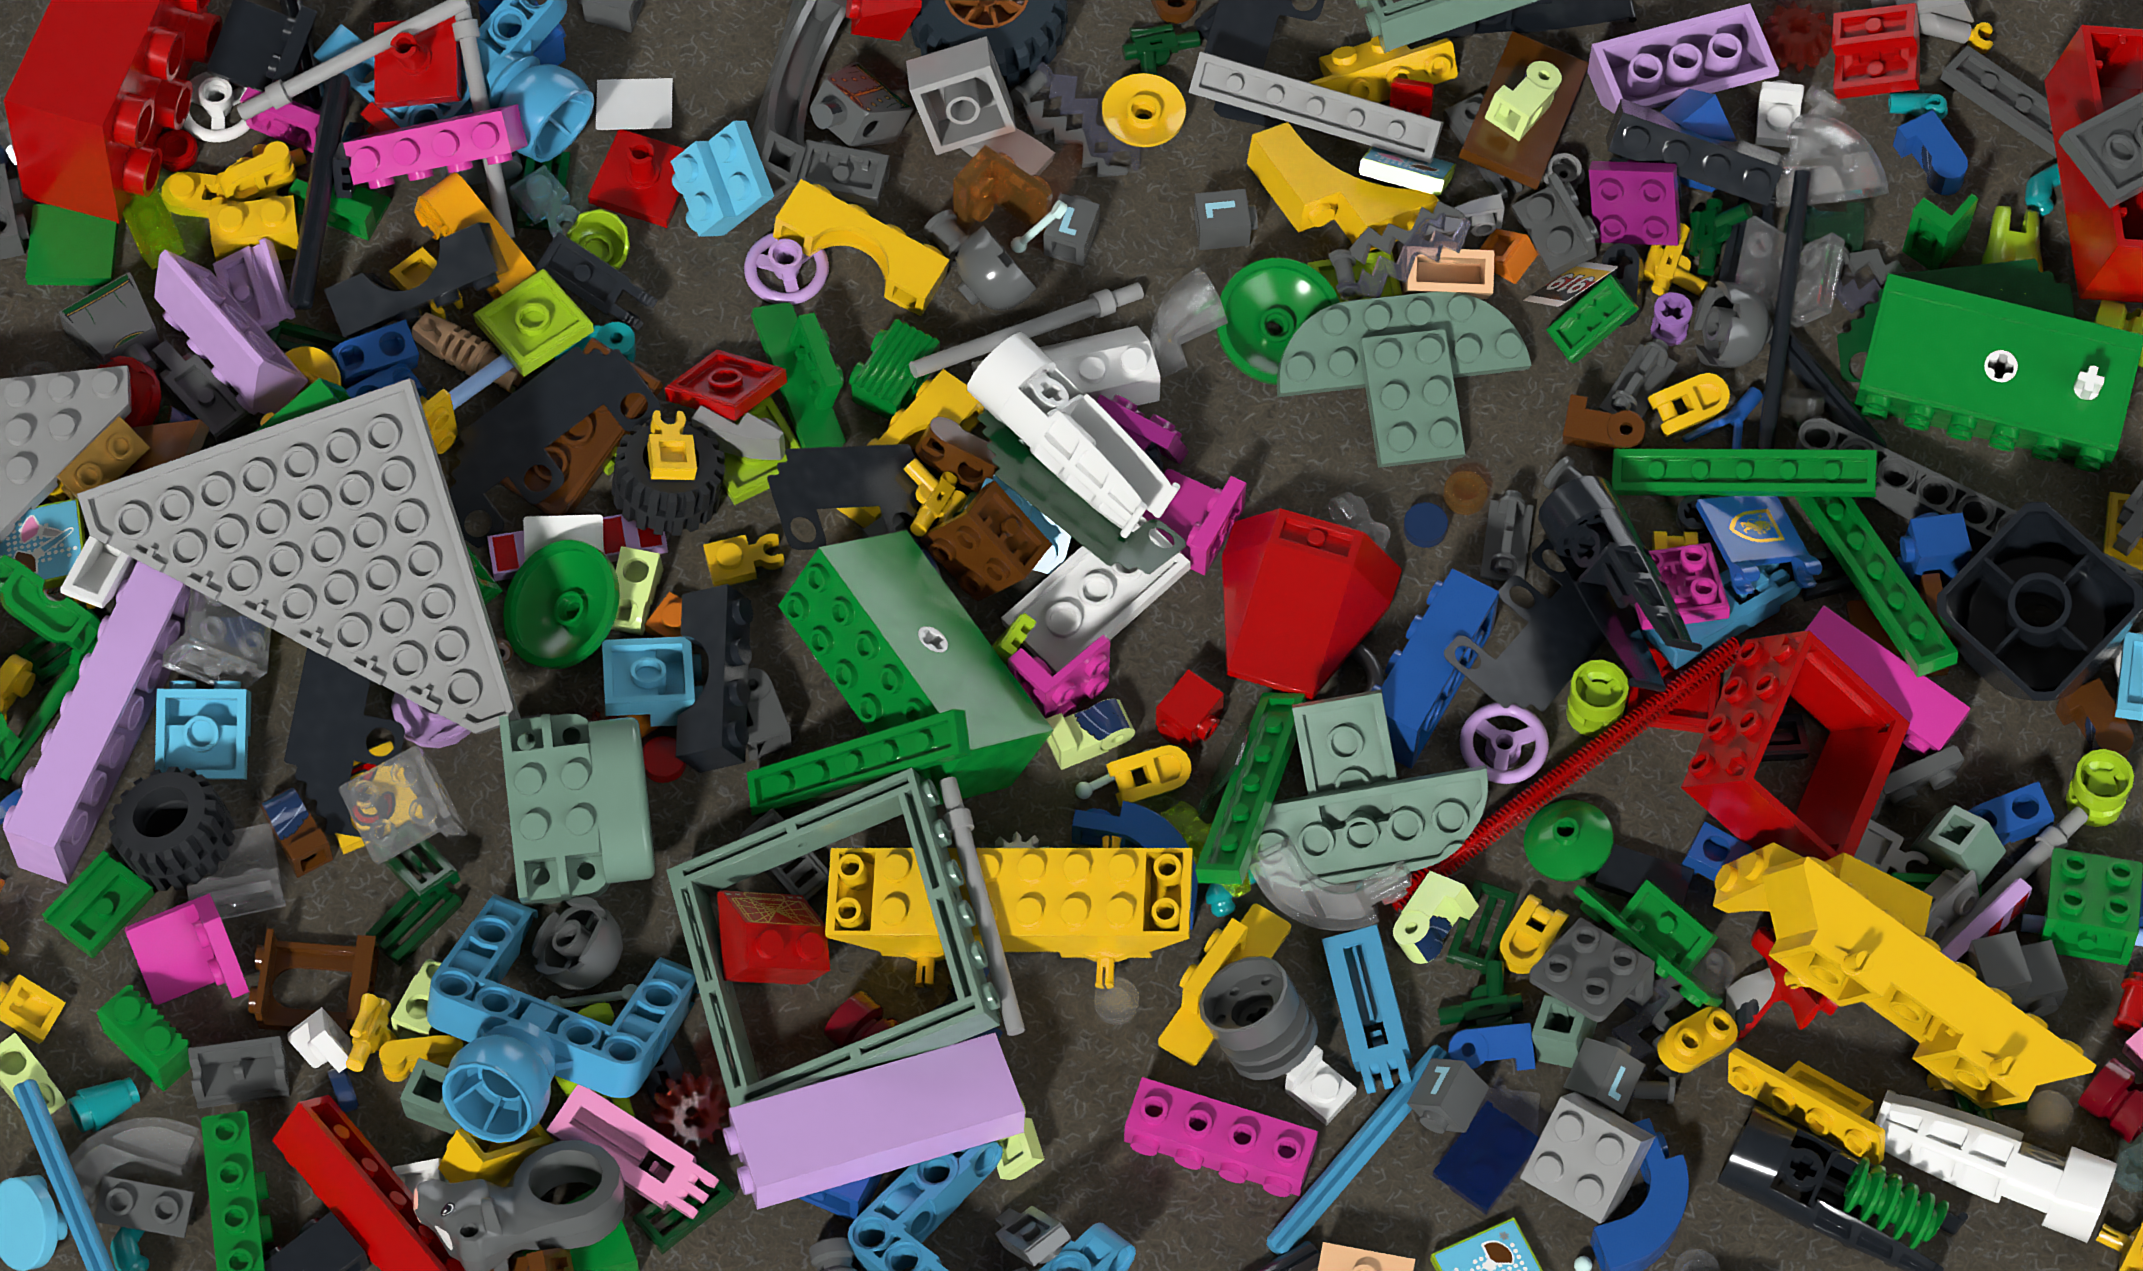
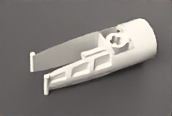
[967,332,1180,538]
[1874,1090,2117,1243]

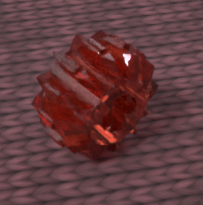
[1762,0,1832,74]
[651,1071,731,1152]

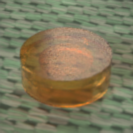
[1443,471,1488,515]

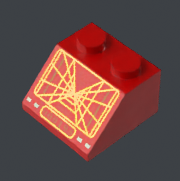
[717,890,830,985]

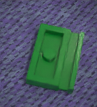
[42,850,155,959]

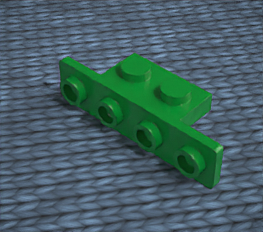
[751,303,845,448]
[1573,879,1723,1008]
[201,1111,274,1271]

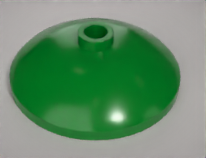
[1215,258,1340,385]
[503,540,620,669]

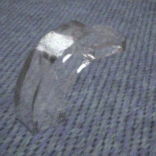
[1249,837,1412,931]
[56,1117,204,1241]

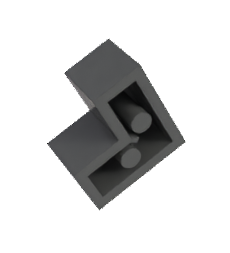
[1963,931,2068,1017]

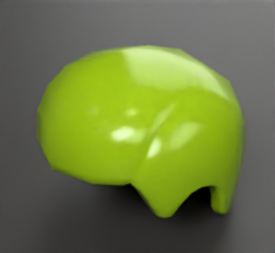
[566,209,630,270]

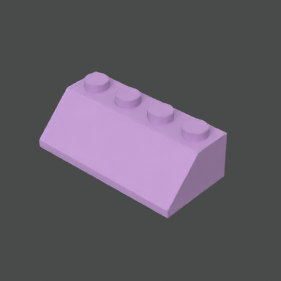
[1587,3,1779,114]
[154,249,309,415]

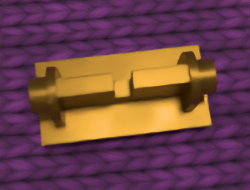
[56,416,150,500]

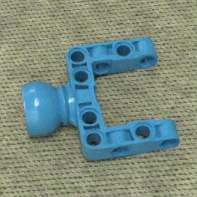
[313,0,595,163]
[426,894,700,1143]
[848,1141,1136,1271]

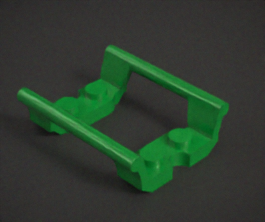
[0,554,101,782]

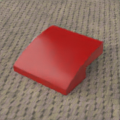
[1831,3,1920,99]

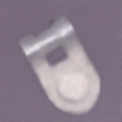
[1329,491,1391,553]

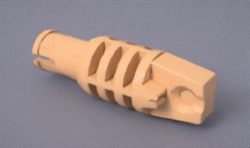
[412,312,524,393]

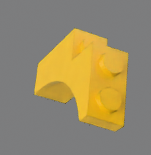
[1247,122,1439,251]
[1713,842,1933,936]

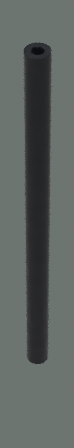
[1756,170,1812,449]

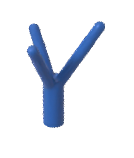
[1682,387,1763,449]

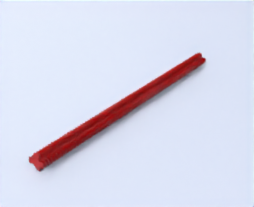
[1386,637,1741,912]

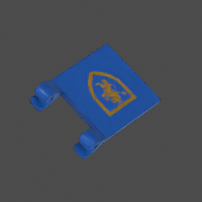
[1695,496,1822,595]

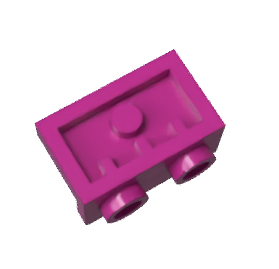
[240,87,320,153]

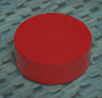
[155,130,199,172]
[643,736,686,783]

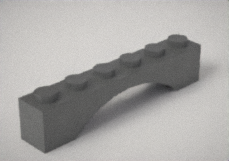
[751,0,847,201]

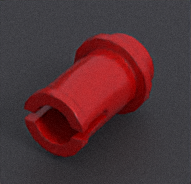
[2113,972,2143,1034]

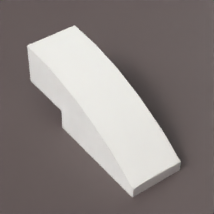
[61,536,135,608]

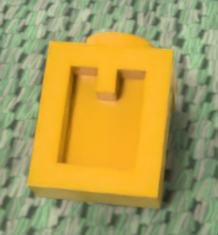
[0,974,66,1044]

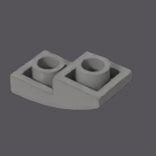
[961,128,1055,188]
[1421,194,1504,249]
[691,406,786,460]

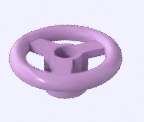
[744,233,829,305]
[1460,703,1549,784]

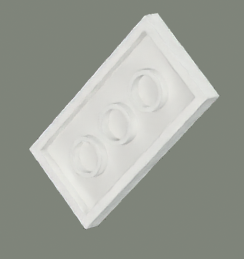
[1001,516,1191,675]

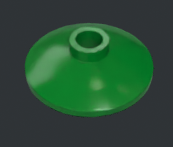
[1524,800,1614,881]

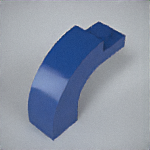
[1072,801,1198,930]
[1590,1118,1689,1271]

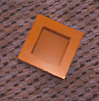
[644,591,683,638]

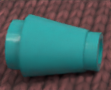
[67,1077,140,1133]

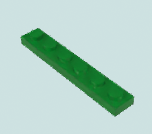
[1612,449,1878,497]
[1795,496,1958,678]
[1195,692,1307,884]
[746,709,971,817]

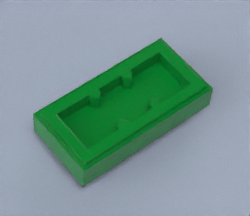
[1546,274,1639,364]

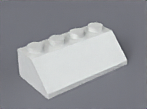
[971,326,1161,424]

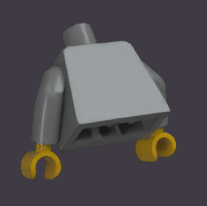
[1871,0,1993,54]

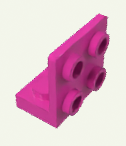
[1142,469,1246,576]
[1008,635,1110,719]
[125,893,250,1005]

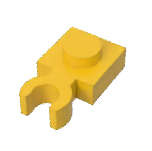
[389,247,464,320]
[647,410,697,480]
[703,534,785,587]

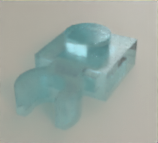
[510,165,579,237]

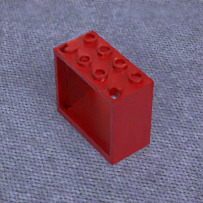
[1681,630,1910,861]

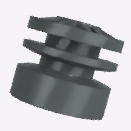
[1199,956,1318,1080]

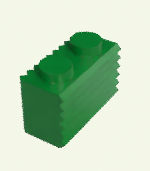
[849,319,940,421]
[96,985,191,1092]

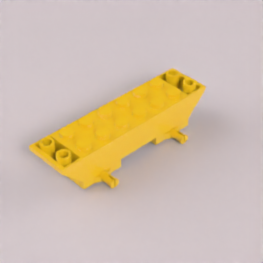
[825,836,1193,989]
[1762,856,2096,1109]

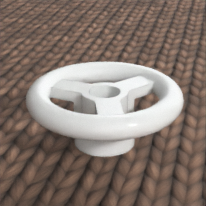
[183,72,250,142]

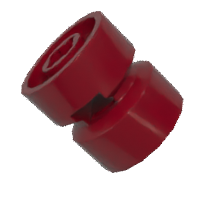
[824,991,900,1049]
[2078,1057,2143,1144]

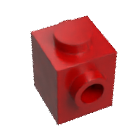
[1155,669,1224,749]

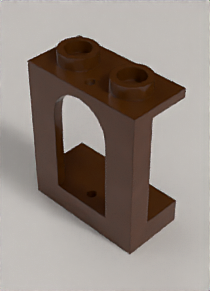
[248,928,380,1036]

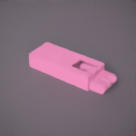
[547,1084,719,1219]

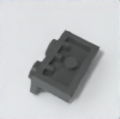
[795,140,890,207]
[1511,172,1599,277]

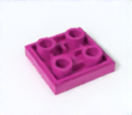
[1635,543,1730,630]

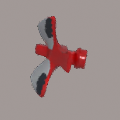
[1726,926,1839,1041]

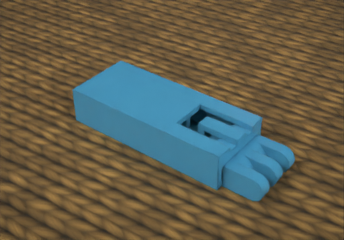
[1641,563,1801,670]
[1322,924,1412,1094]

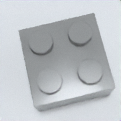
[906,36,1016,155]
[1520,1092,1656,1223]

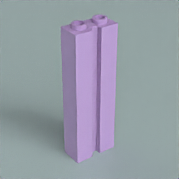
[723,1033,1025,1210]

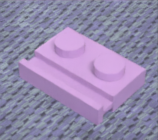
[213,238,296,332]

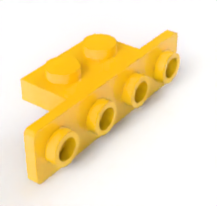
[1309,36,1458,103]
[1158,903,1291,1066]
[1728,1048,1885,1165]

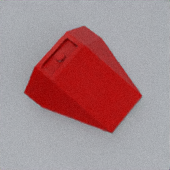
[1221,508,1402,700]

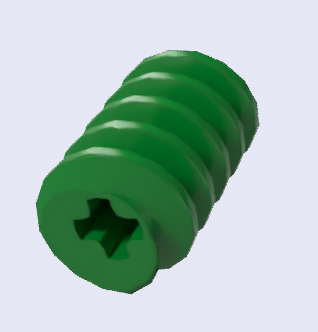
[1843,1156,1949,1250]

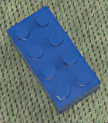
[1371,568,1500,769]

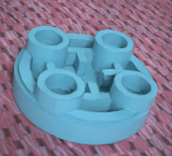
[0,1175,68,1271]

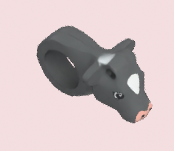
[413,1140,625,1271]

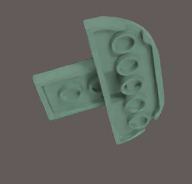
[1277,292,1532,468]
[1250,689,1488,887]

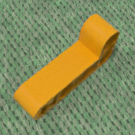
[414,172,538,300]

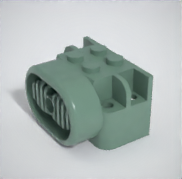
[499,714,655,906]

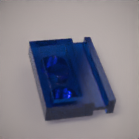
[1432,1100,1540,1216]

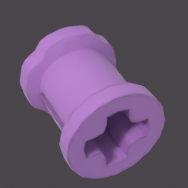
[1650,292,1692,346]

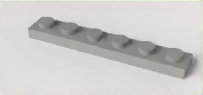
[1188,52,1444,163]

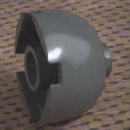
[956,226,1037,311]
[1694,281,1773,368]
[532,896,623,990]

